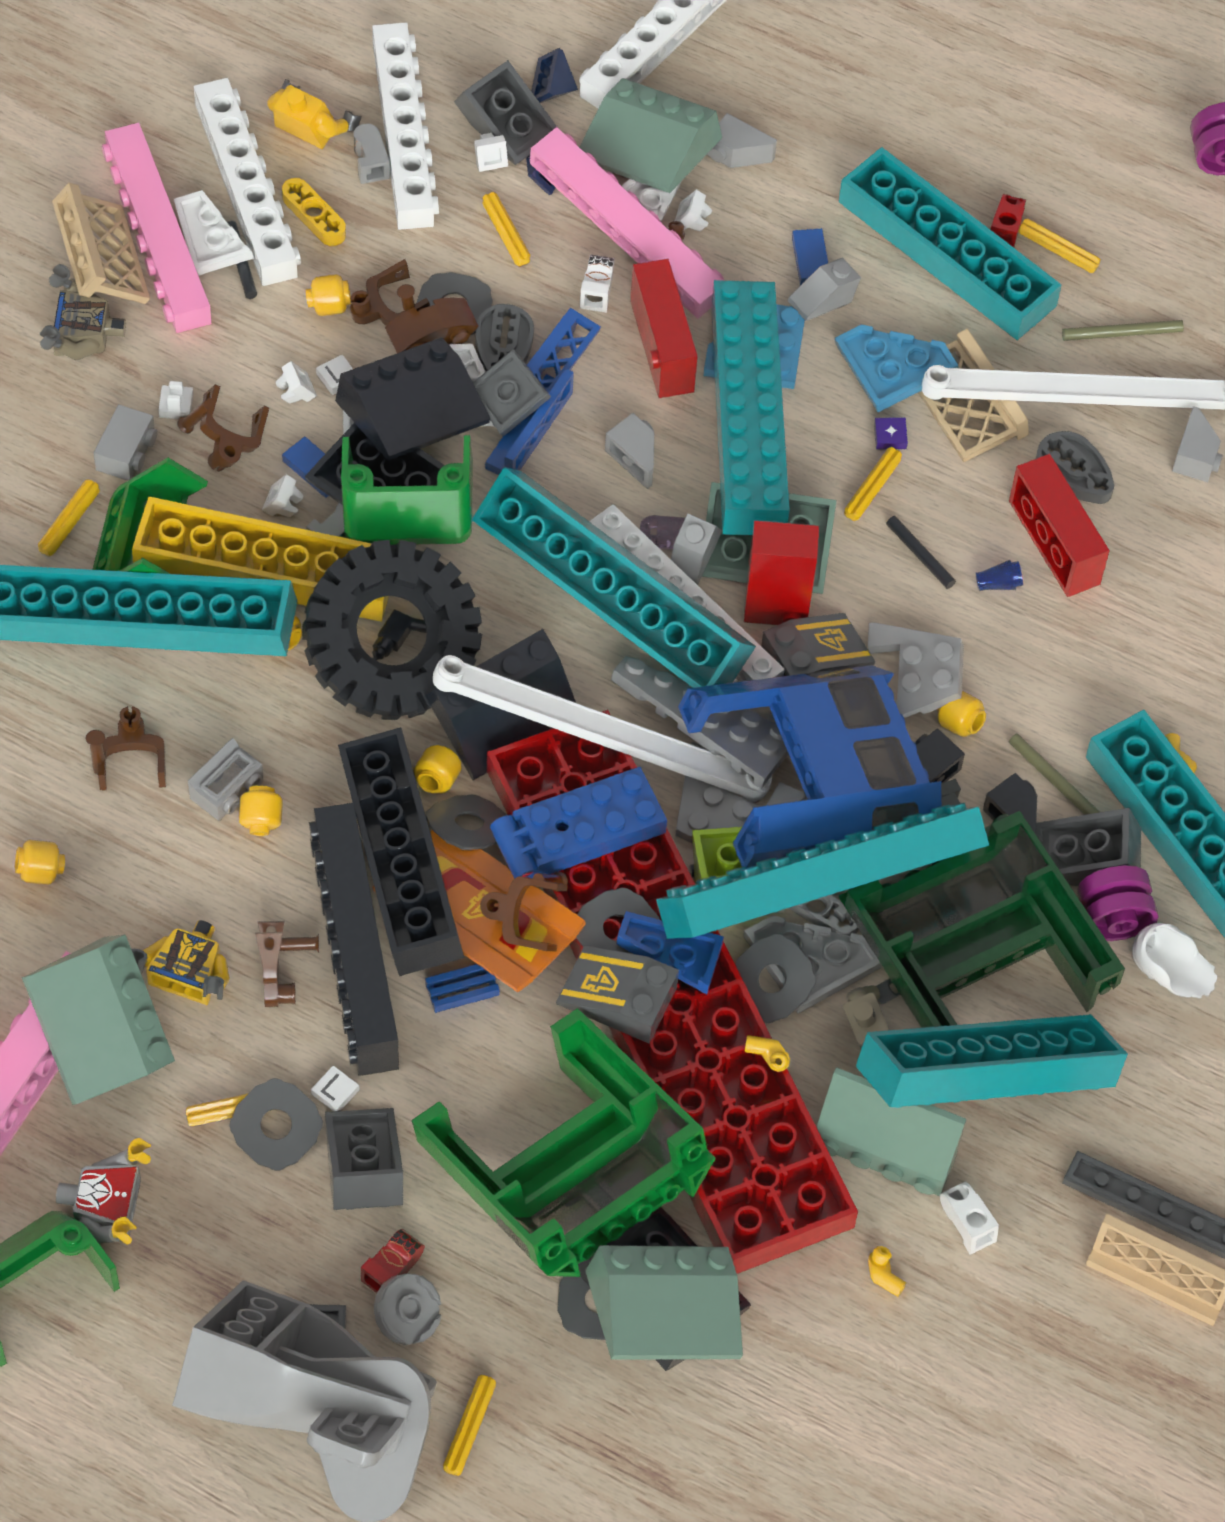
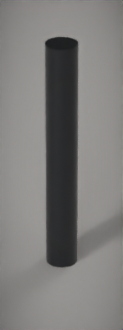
[227,221,257,299]
[886,516,956,589]

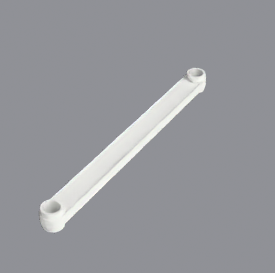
[922,365,1225,410]
[433,655,772,802]

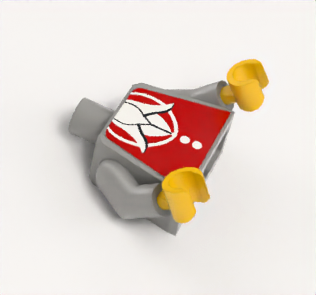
[56,1138,151,1245]

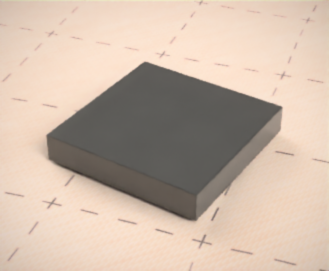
[473,349,551,437]

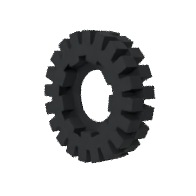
[302,540,482,720]

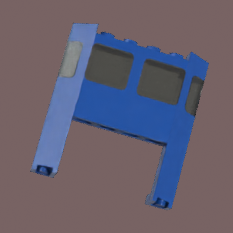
[678,665,942,868]

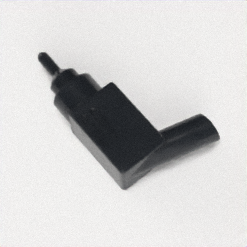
[372,609,427,661]

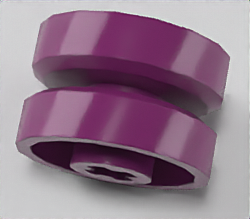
[1190,102,1225,176]
[1077,865,1159,941]

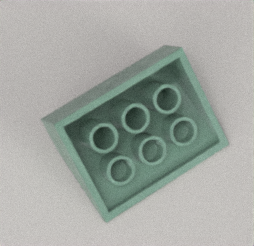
[579,78,722,193]
[702,482,837,594]
[22,934,175,1105]
[817,1067,966,1196]
[585,1245,743,1360]

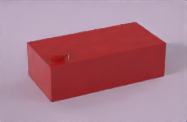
[630,258,698,398]
[1009,454,1110,597]
[744,521,819,625]

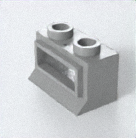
[188,738,263,821]

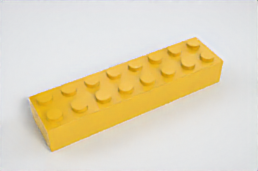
[132,497,389,622]

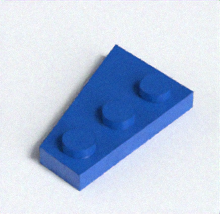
[616,911,724,994]

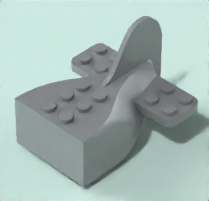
[172,1280,437,1522]

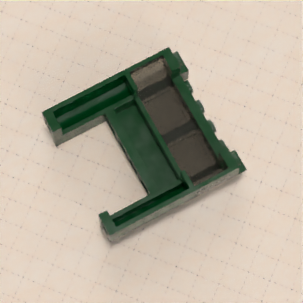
[838,810,1125,1028]

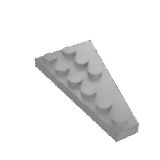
[611,656,788,789]

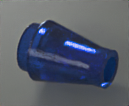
[975,560,1023,591]

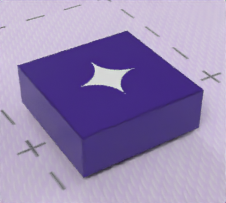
[874,418,908,449]

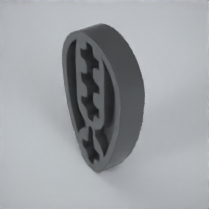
[475,304,534,372]
[1035,431,1115,504]

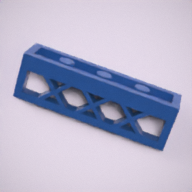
[527,308,601,415]
[485,369,574,475]

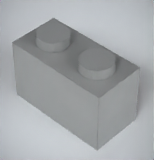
[94,404,158,481]

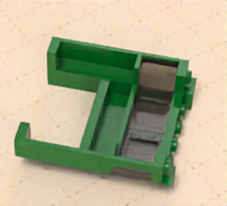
[411,1008,716,1277]

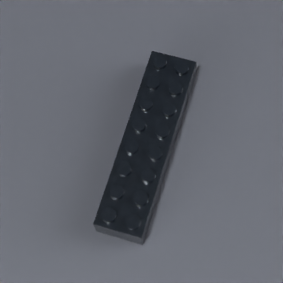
[338,727,465,976]
[309,802,399,1076]

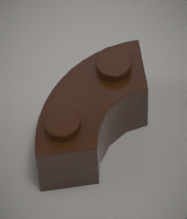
[385,297,479,353]

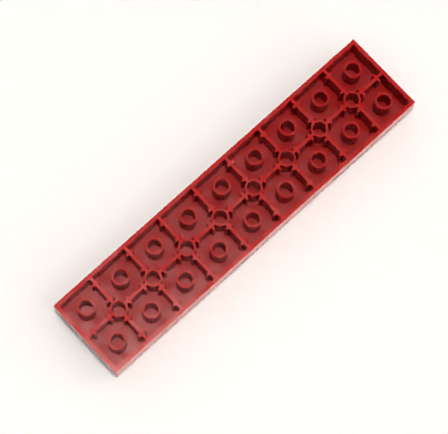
[487,709,858,1274]

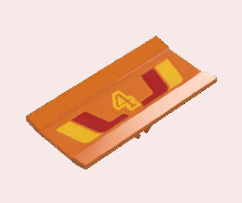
[372,830,586,992]

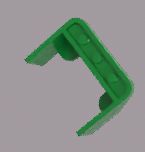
[341,435,473,545]
[92,457,208,574]
[0,1211,120,1367]

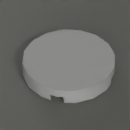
[374,1273,441,1345]

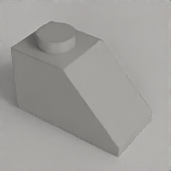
[707,113,777,168]
[788,257,861,321]
[1172,406,1223,482]
[605,413,654,489]
[671,514,722,585]

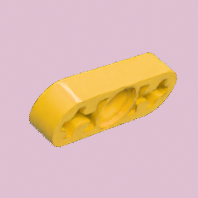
[282,178,346,246]

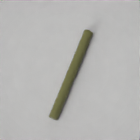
[1062,320,1184,341]
[1009,733,1100,815]

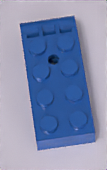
[490,767,667,879]

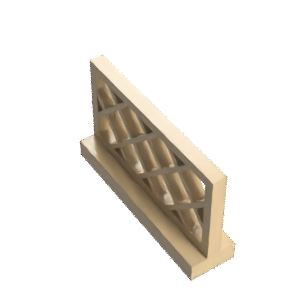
[52,183,150,304]
[918,328,1029,462]
[1086,1214,1225,1326]

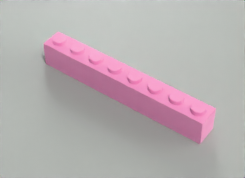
[102,123,212,333]
[530,127,725,319]

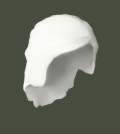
[1132,922,1218,999]

